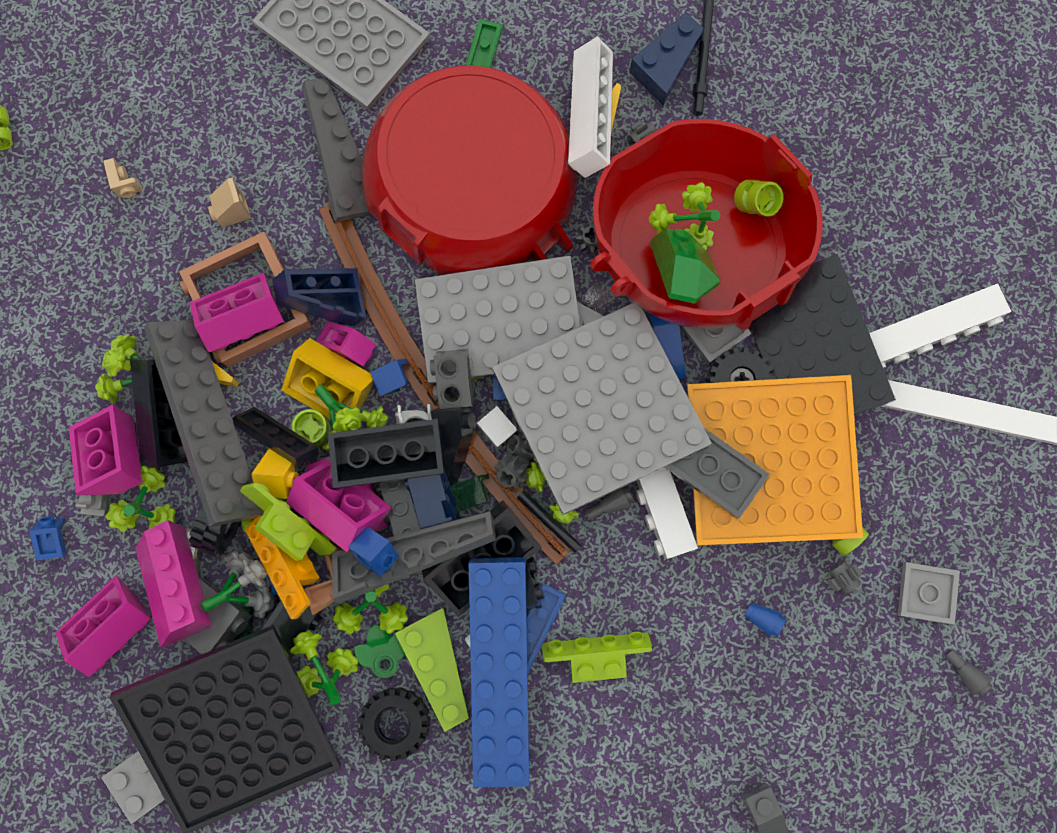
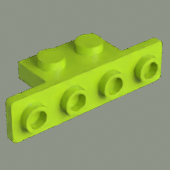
[240,483,337,561]
[542,632,652,683]

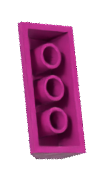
[135,520,212,648]

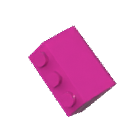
[190,273,284,352]
[69,404,143,496]
[286,460,391,552]
[55,575,151,677]

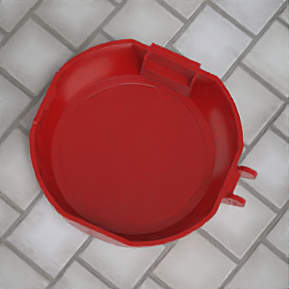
[362,65,578,276]
[590,119,822,331]

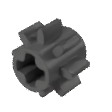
[627,120,657,146]
[576,222,598,256]
[506,431,534,465]
[494,454,529,489]
[827,561,863,594]

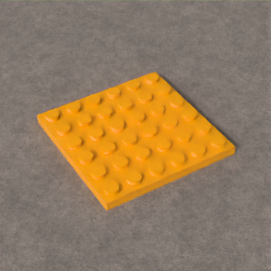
[687,375,863,545]

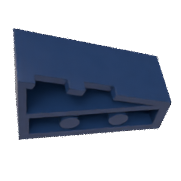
[629,12,704,106]
[272,268,366,326]
[404,471,461,529]

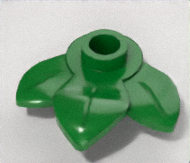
[354,624,405,678]

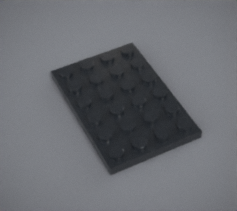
[750,254,896,416]

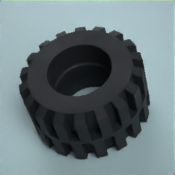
[358,687,430,761]

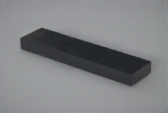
[233,407,319,466]

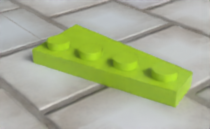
[395,608,469,732]

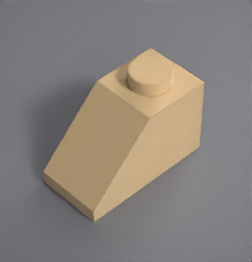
[208,178,252,228]

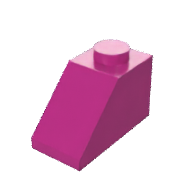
[316,321,376,367]

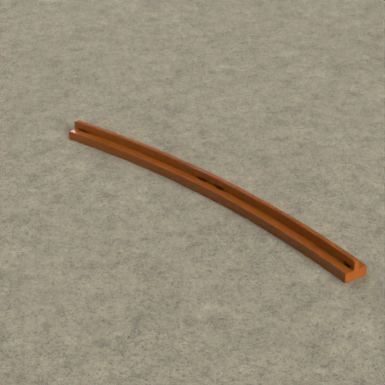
[319,201,571,565]

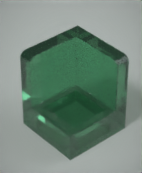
[451,474,490,512]

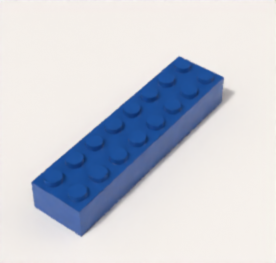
[469,557,530,787]

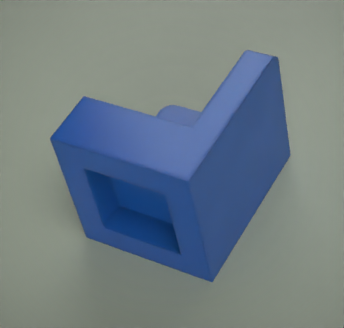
[371,359,409,396]

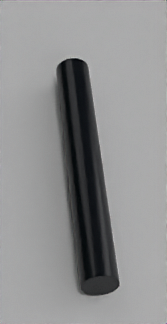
[517,490,582,553]

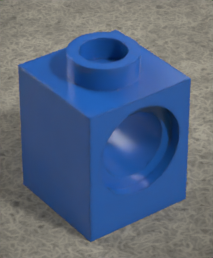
[348,527,399,577]

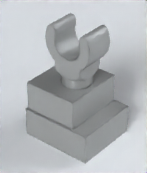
[75,494,111,517]

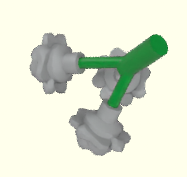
[200,550,275,618]

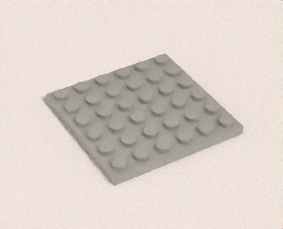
[492,303,712,515]

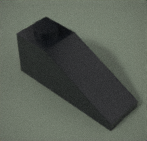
[431,406,475,487]

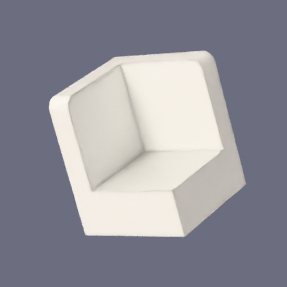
[477,406,517,450]

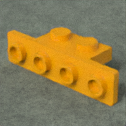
[246,515,320,619]

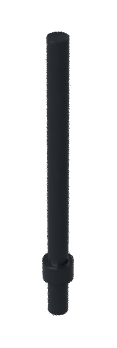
[692,0,714,116]

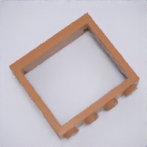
[179,232,312,367]

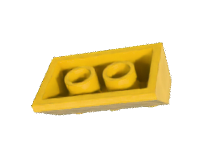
[281,338,374,420]

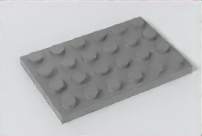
[252,0,430,111]
[415,256,581,384]

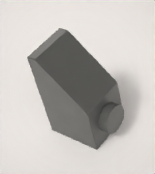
[740,782,788,833]

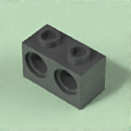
[430,349,474,409]

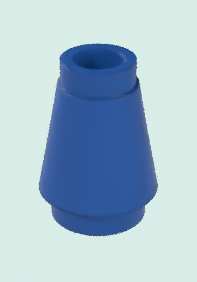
[744,602,787,637]

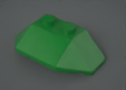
[650,228,721,303]

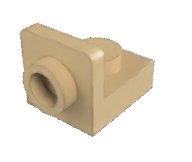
[103,158,143,198]

